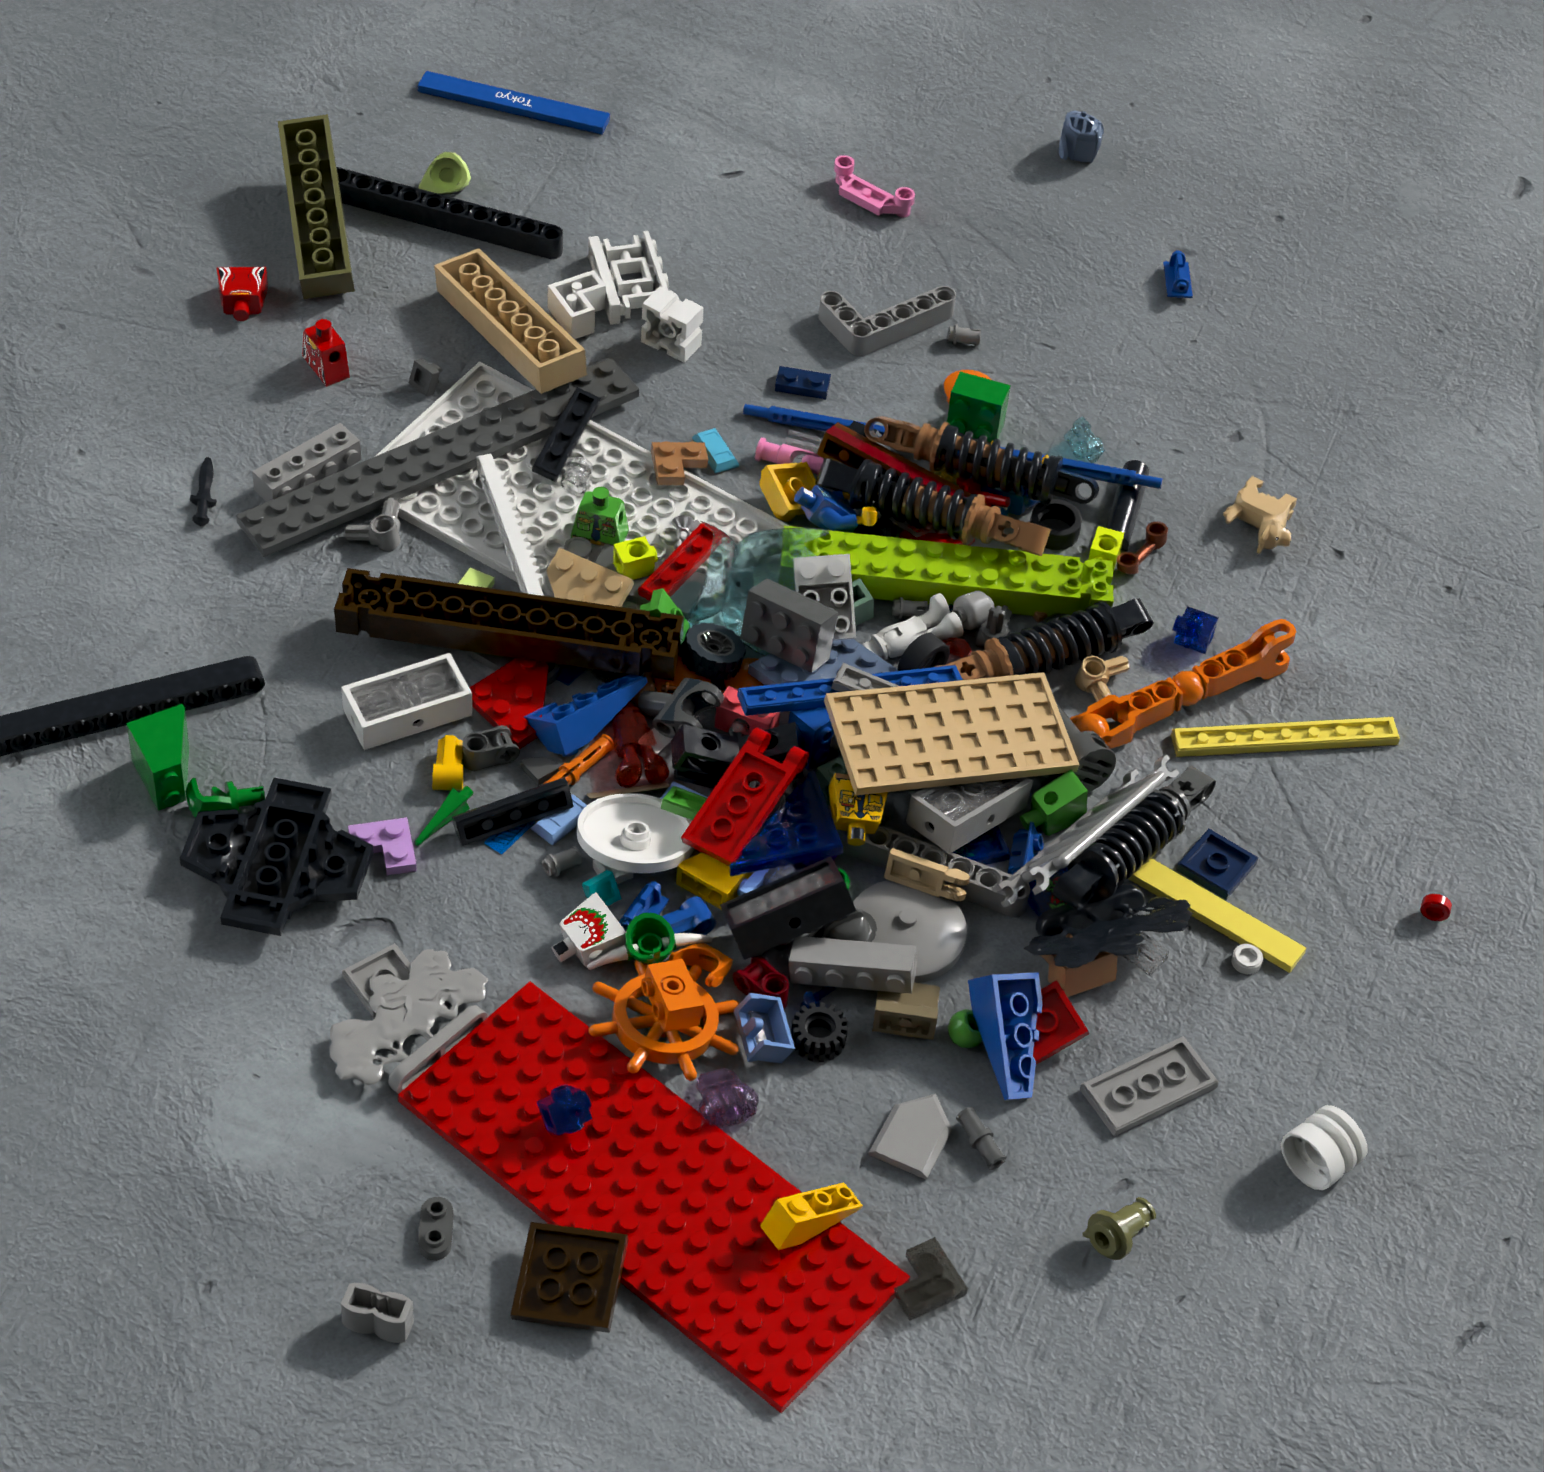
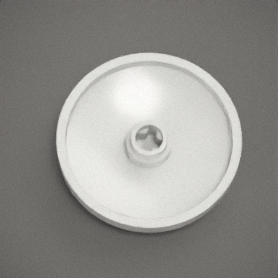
[577,793,694,873]

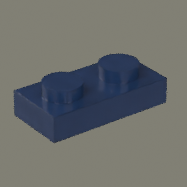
[775,366,831,400]

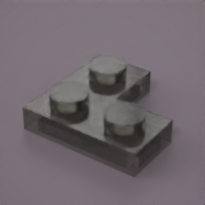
[894,1237,968,1321]

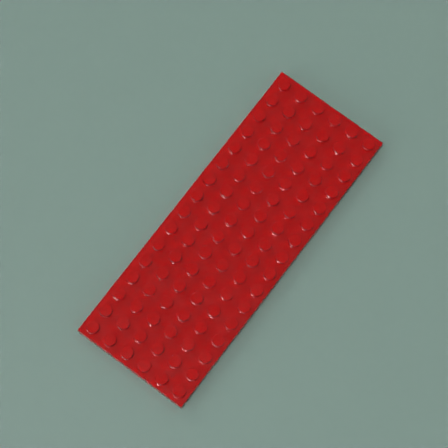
[398,981,911,1413]

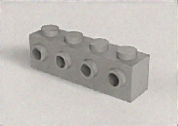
[252,423,361,502]
[789,936,917,994]

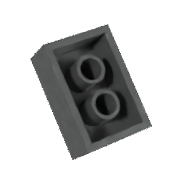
[740,578,839,673]

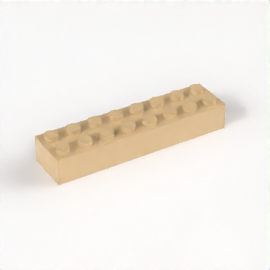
[434,248,587,394]

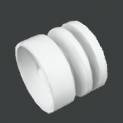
[1281,1105,1368,1191]

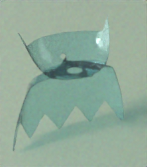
[687,520,829,656]

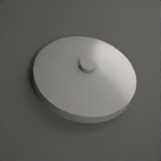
[853,880,967,983]

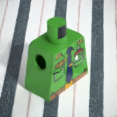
[571,487,629,546]

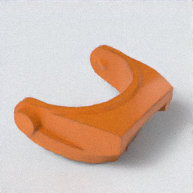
[669,943,733,987]

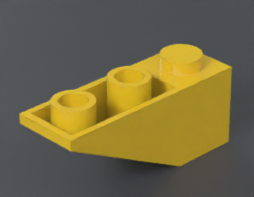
[760,1182,863,1250]

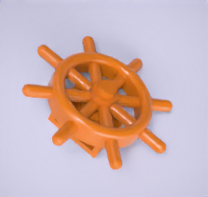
[589,959,740,1081]

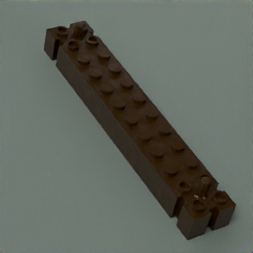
[334,568,684,681]

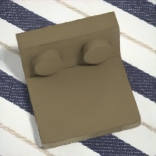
[872,983,940,1040]

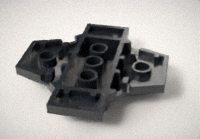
[180,778,374,936]

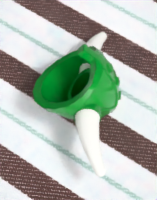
[587,913,712,970]

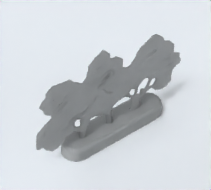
[329,949,488,1094]

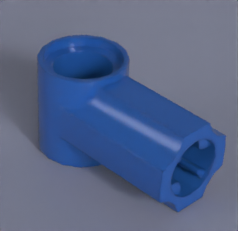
[662,896,717,935]

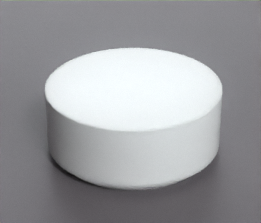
[1231,944,1263,975]

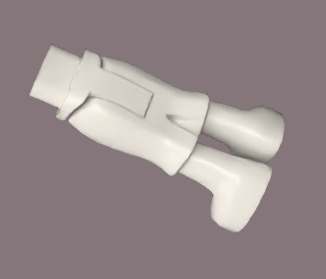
[862,593,963,660]

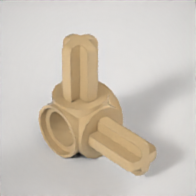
[1075,656,1129,701]

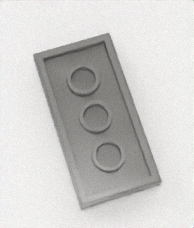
[1080,1036,1219,1137]

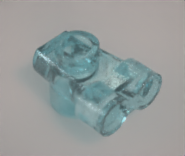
[1064,417,1105,463]

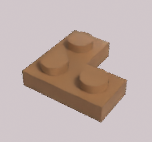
[651,441,708,485]

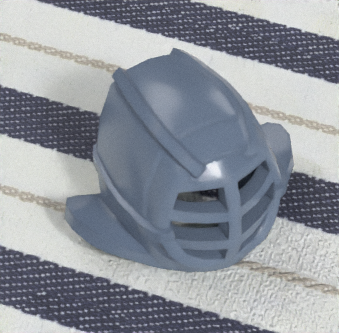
[1058,110,1104,163]

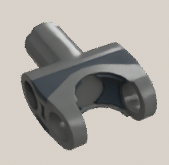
[638,678,725,738]

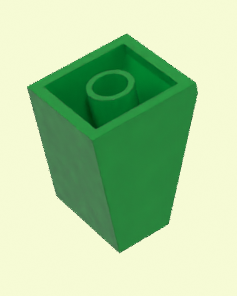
[126,704,189,811]

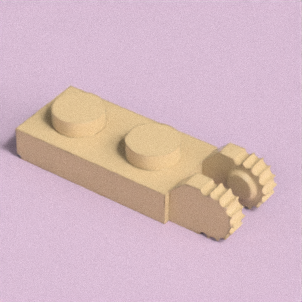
[884,848,970,901]

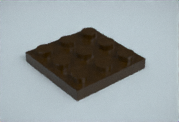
[510,1222,629,1333]

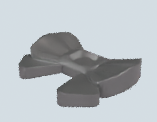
[672,515,701,550]

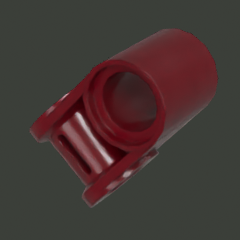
[732,956,789,1009]

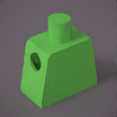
[1020,769,1088,836]

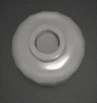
[952,591,995,631]

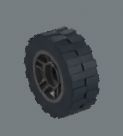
[680,622,746,681]

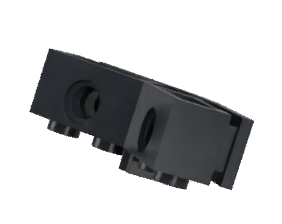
[671,722,807,789]

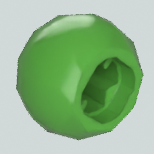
[948,1009,983,1049]

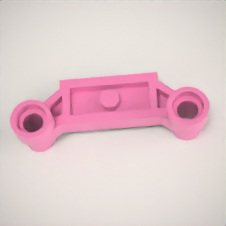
[834,155,915,218]

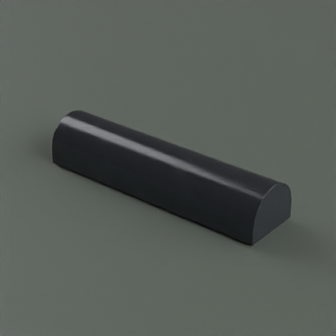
[1106,460,1149,551]
[452,777,574,846]

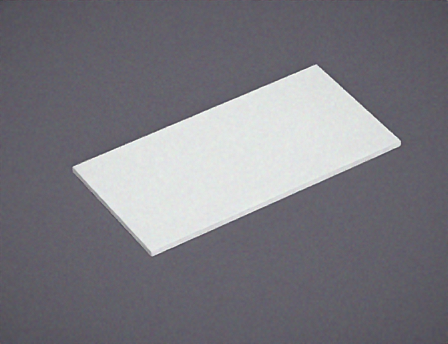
[376,361,795,680]

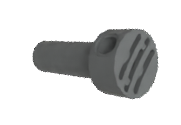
[1055,701,1116,792]

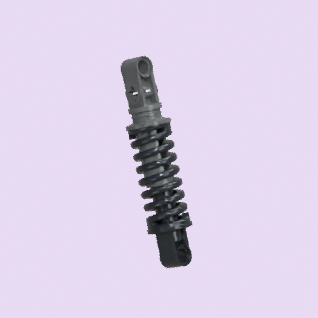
[1052,766,1216,911]

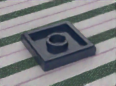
[1176,828,1258,900]

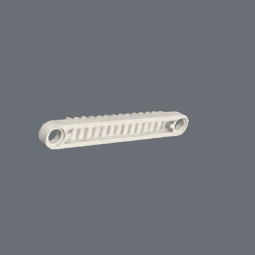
[476,454,544,596]

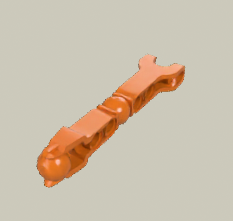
[1070,619,1296,749]

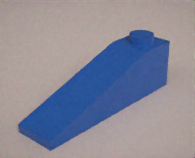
[524,674,648,757]
[968,972,1043,1100]

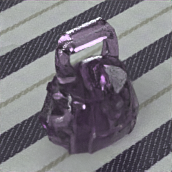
[696,1068,759,1128]

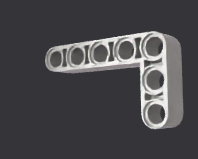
[819,286,956,356]

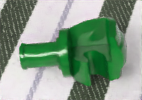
[185,778,265,818]

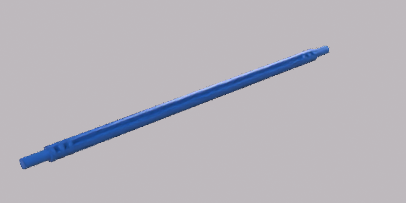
[743,404,1163,489]

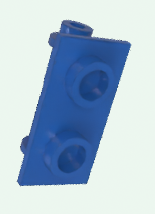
[1163,250,1193,298]
[1007,822,1044,887]
[619,881,669,931]

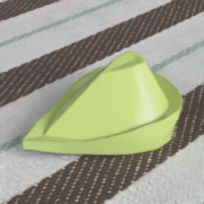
[418,152,471,194]

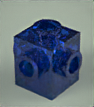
[1172,606,1219,654]
[536,1084,592,1135]

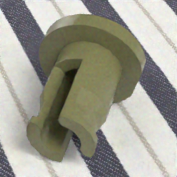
[1082,1197,1156,1260]

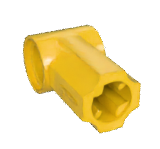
[432,735,463,791]

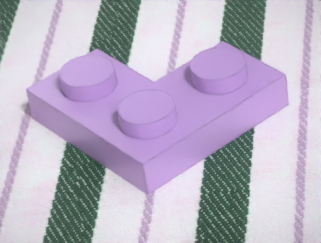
[348,817,417,875]

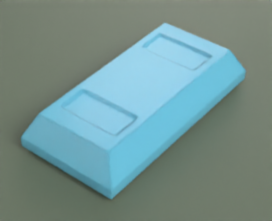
[692,428,740,474]

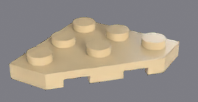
[546,547,634,607]

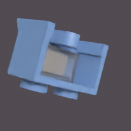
[734,993,795,1063]

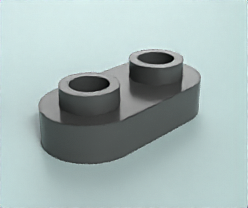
[418,1197,454,1260]

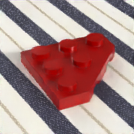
[469,658,549,749]

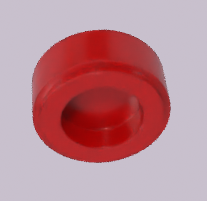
[1420,894,1452,921]

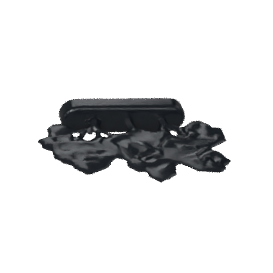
[1024,884,1193,968]

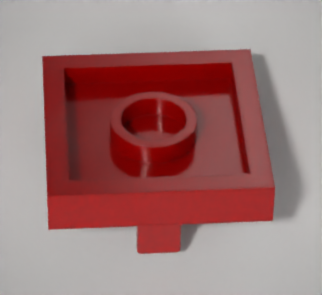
[1033,980,1089,1065]

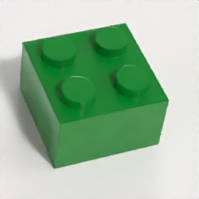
[947,371,1011,443]

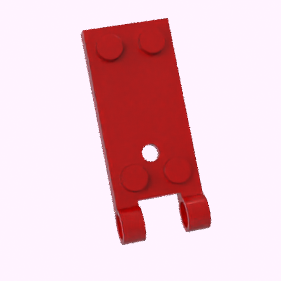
[681,727,809,868]

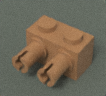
[1040,934,1118,997]

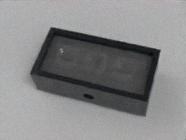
[720,856,857,960]

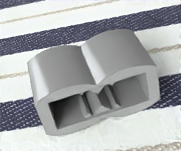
[341,1283,414,1343]

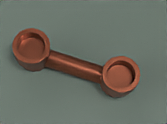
[1117,522,1168,574]

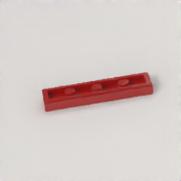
[638,523,725,601]

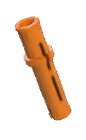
[543,734,615,785]

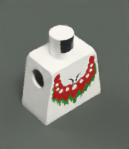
[552,892,626,966]

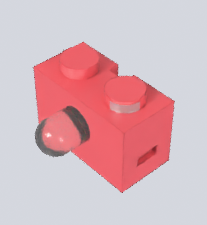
[715,686,780,736]

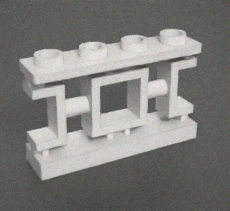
[588,231,673,325]

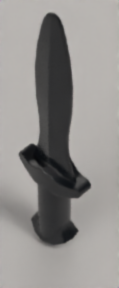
[189,457,217,526]

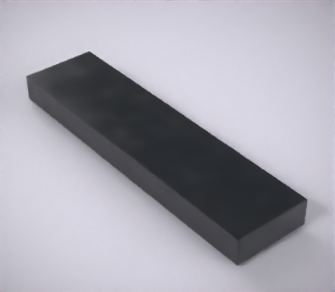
[532,387,601,482]

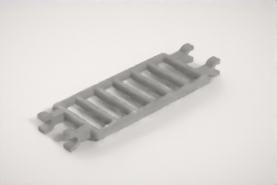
[991,754,1179,908]

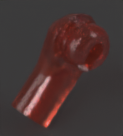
[942,638,972,659]

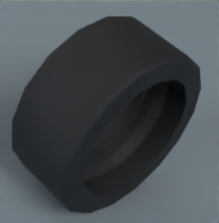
[1030,499,1082,550]
[897,633,950,671]

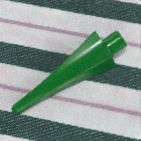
[414,786,474,846]

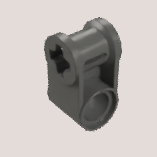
[462,725,520,771]

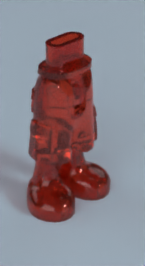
[612,700,670,788]

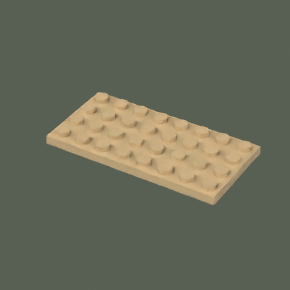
[824,672,1080,795]

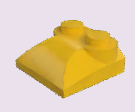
[759,462,817,522]

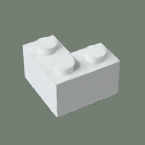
[548,270,606,339]

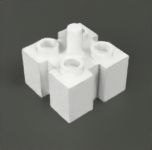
[641,286,704,363]

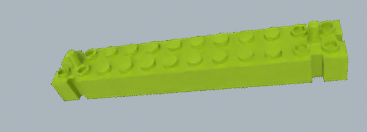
[778,525,1114,617]

